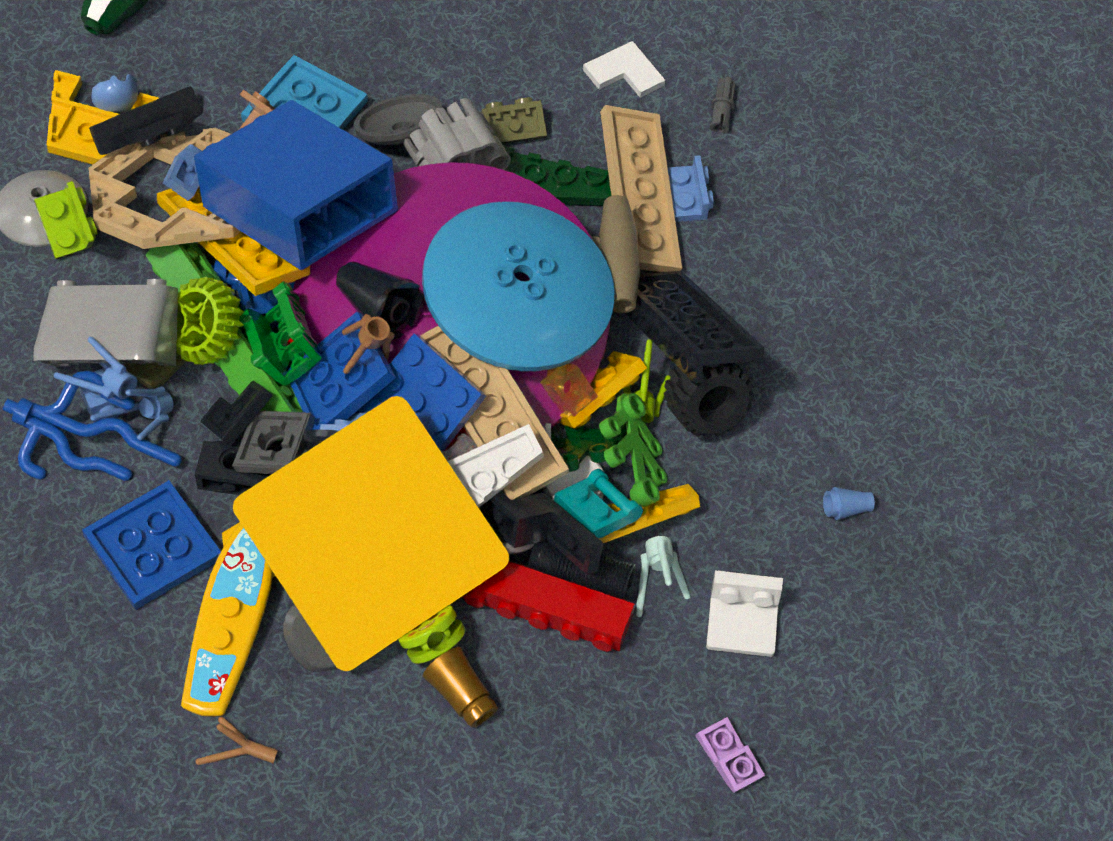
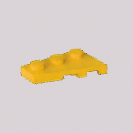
[559,351,647,428]

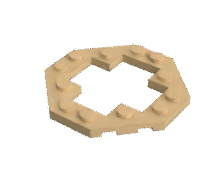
[88,128,241,249]

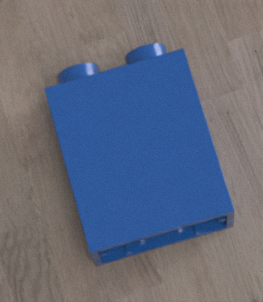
[194,100,398,270]

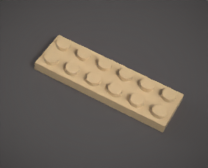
[600,105,682,272]
[420,326,569,500]

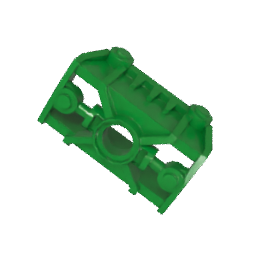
[239,281,322,386]

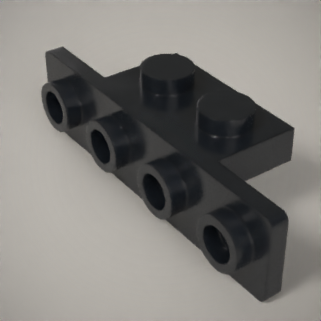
[89,86,202,155]

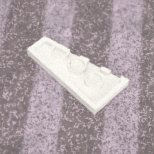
[447,424,544,508]

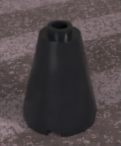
[336,261,424,340]

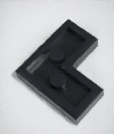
[200,380,273,446]

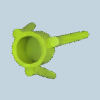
[623,339,671,423]

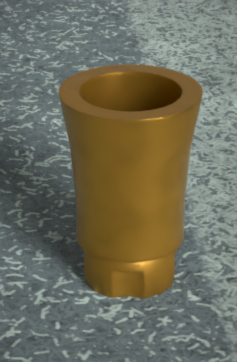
[423,647,498,728]

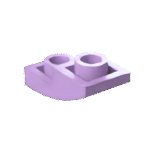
[695,717,765,793]

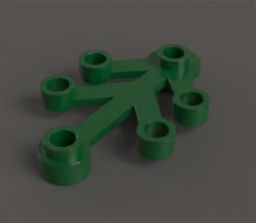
[551,423,627,472]

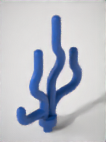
[3,371,182,481]

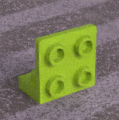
[34,181,98,259]

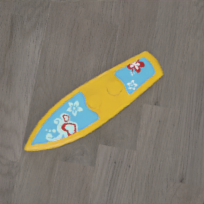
[181,523,273,716]

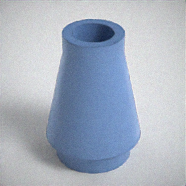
[823,487,875,520]

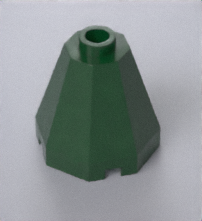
[81,0,148,35]

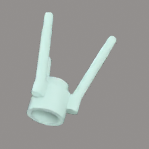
[636,536,690,617]

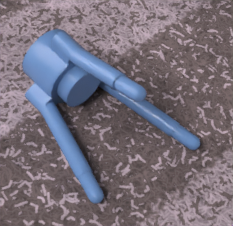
[54,337,137,399]
[90,386,173,441]

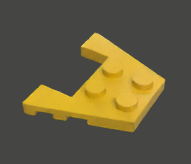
[47,70,159,165]

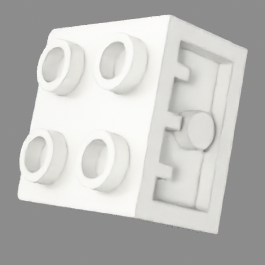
[706,570,783,657]

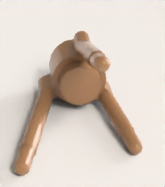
[342,314,394,374]

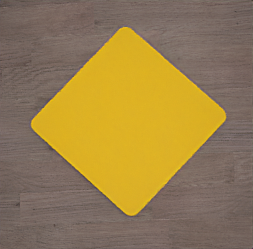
[233,396,509,671]

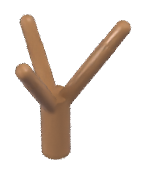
[196,716,278,765]

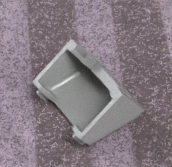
[33,279,178,367]

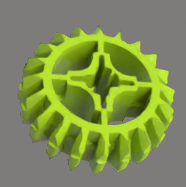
[176,277,244,365]

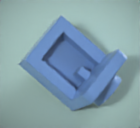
[163,144,202,201]

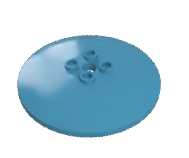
[422,202,615,371]

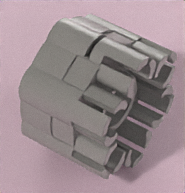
[404,98,511,170]

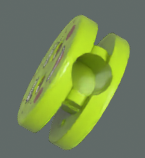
[398,605,466,664]

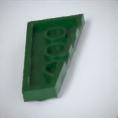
[504,146,612,206]

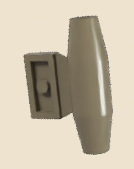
[591,195,640,313]

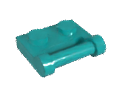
[554,469,643,539]

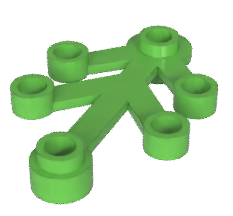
[599,393,667,507]

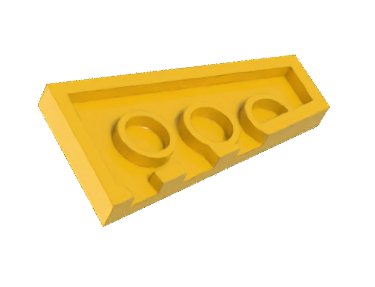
[600,484,700,543]

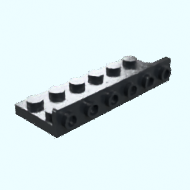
[624,271,764,383]

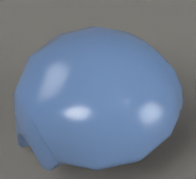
[91,74,138,114]

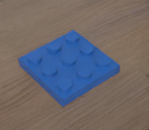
[287,311,396,430]
[356,333,487,453]
[82,480,221,610]

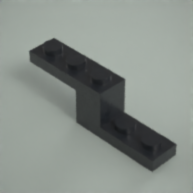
[479,491,603,574]

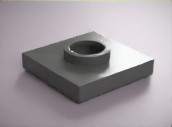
[232,411,315,474]

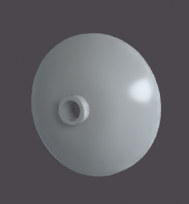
[0,170,88,247]

